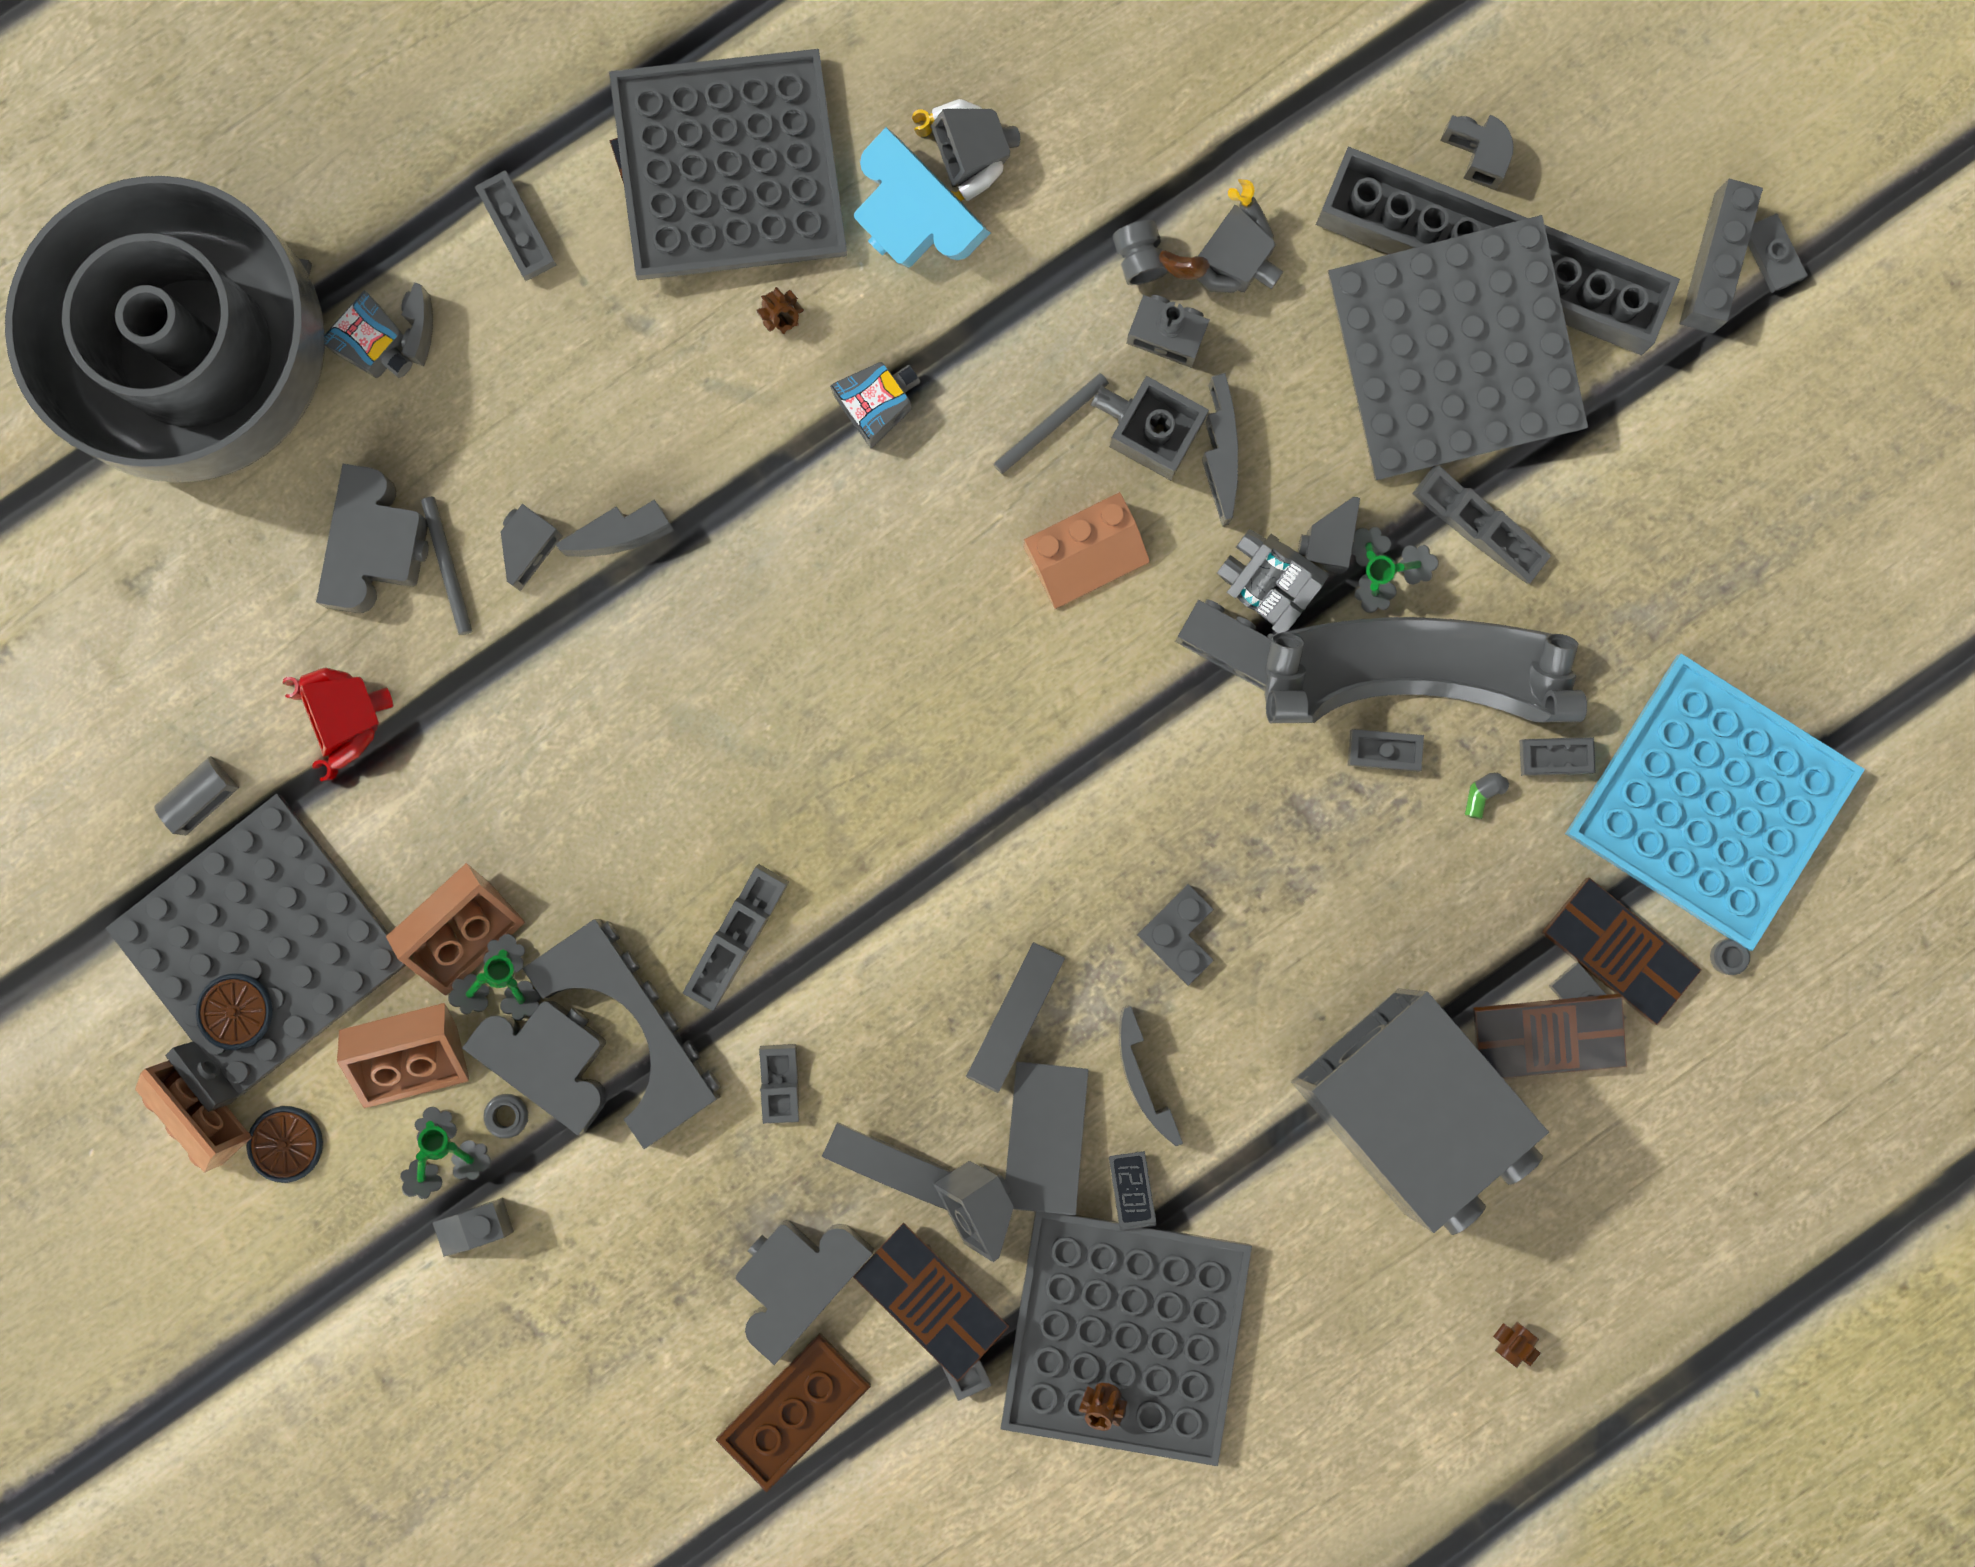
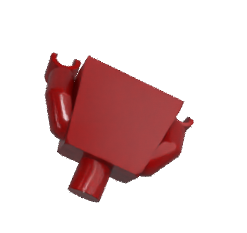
[282,667,394,781]

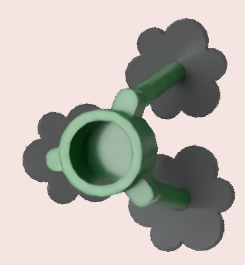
[1351,527,1439,613]
[448,934,541,1021]
[400,1107,491,1199]

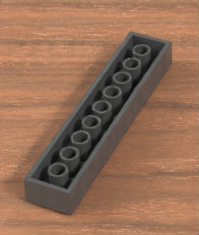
[1315,146,1680,356]

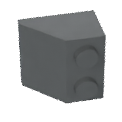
[934,1161,1014,1262]

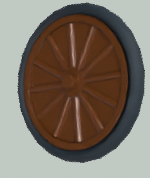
[196,973,273,1050]
[246,1106,323,1183]

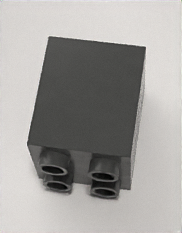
[1291,988,1549,1235]

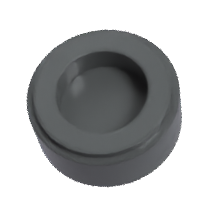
[1710,939,1750,975]

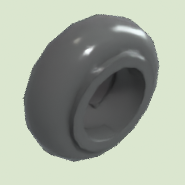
[483,1094,529,1138]

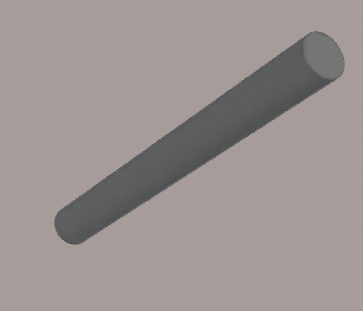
[993,373,1109,474]
[421,497,473,635]

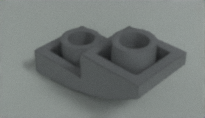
[401,282,433,366]

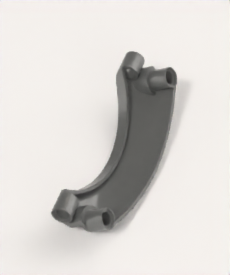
[1264,617,1587,723]

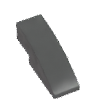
[556,499,674,557]

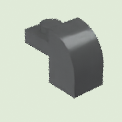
[1440,115,1513,190]

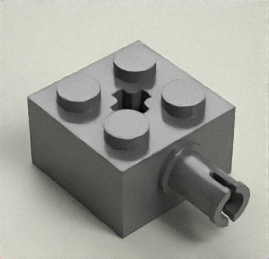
[1091,376,1209,481]

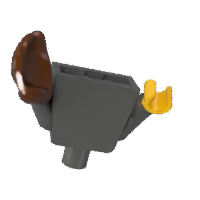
[1159,179,1284,293]

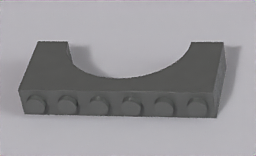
[522,919,721,1149]

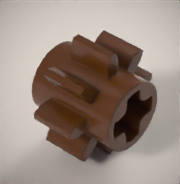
[756,287,804,334]
[1493,1322,1541,1368]
[1079,1382,1128,1431]

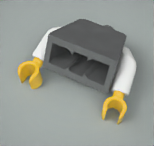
[912,99,1021,202]

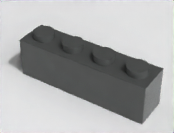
[1679,178,1763,334]
[1175,599,1273,691]

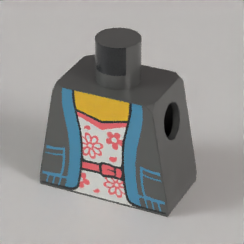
[325,290,413,378]
[830,362,920,449]

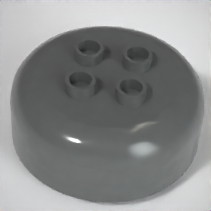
[5,176,325,482]

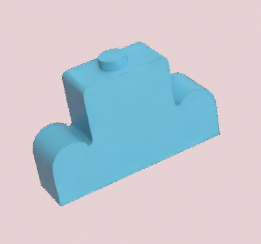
[854,127,991,268]

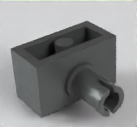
[1126,295,1210,368]

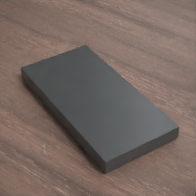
[1005,1062,1088,1216]

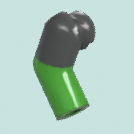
[1465,773,1509,819]

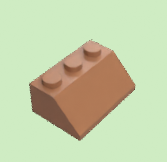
[1023,492,1150,609]
[386,863,525,996]
[337,1003,469,1108]
[135,1060,252,1173]

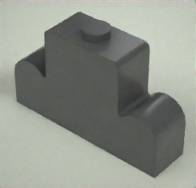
[316,463,429,613]
[462,1001,607,1135]
[736,1220,874,1365]

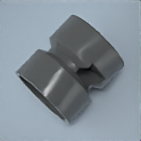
[1112,220,1168,286]

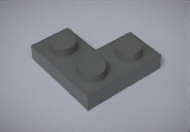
[1137,884,1214,986]

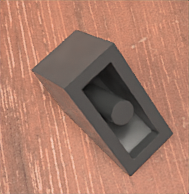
[1297,497,1360,574]
[500,504,563,591]
[432,1198,514,1257]

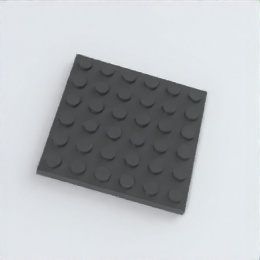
[609,49,847,280]
[1328,215,1588,480]
[105,794,406,1097]
[1000,1212,1252,1466]

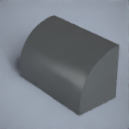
[154,756,239,836]

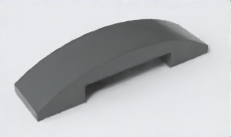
[1119,1005,1183,1146]

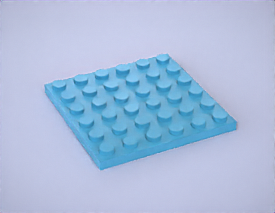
[1565,654,1865,951]

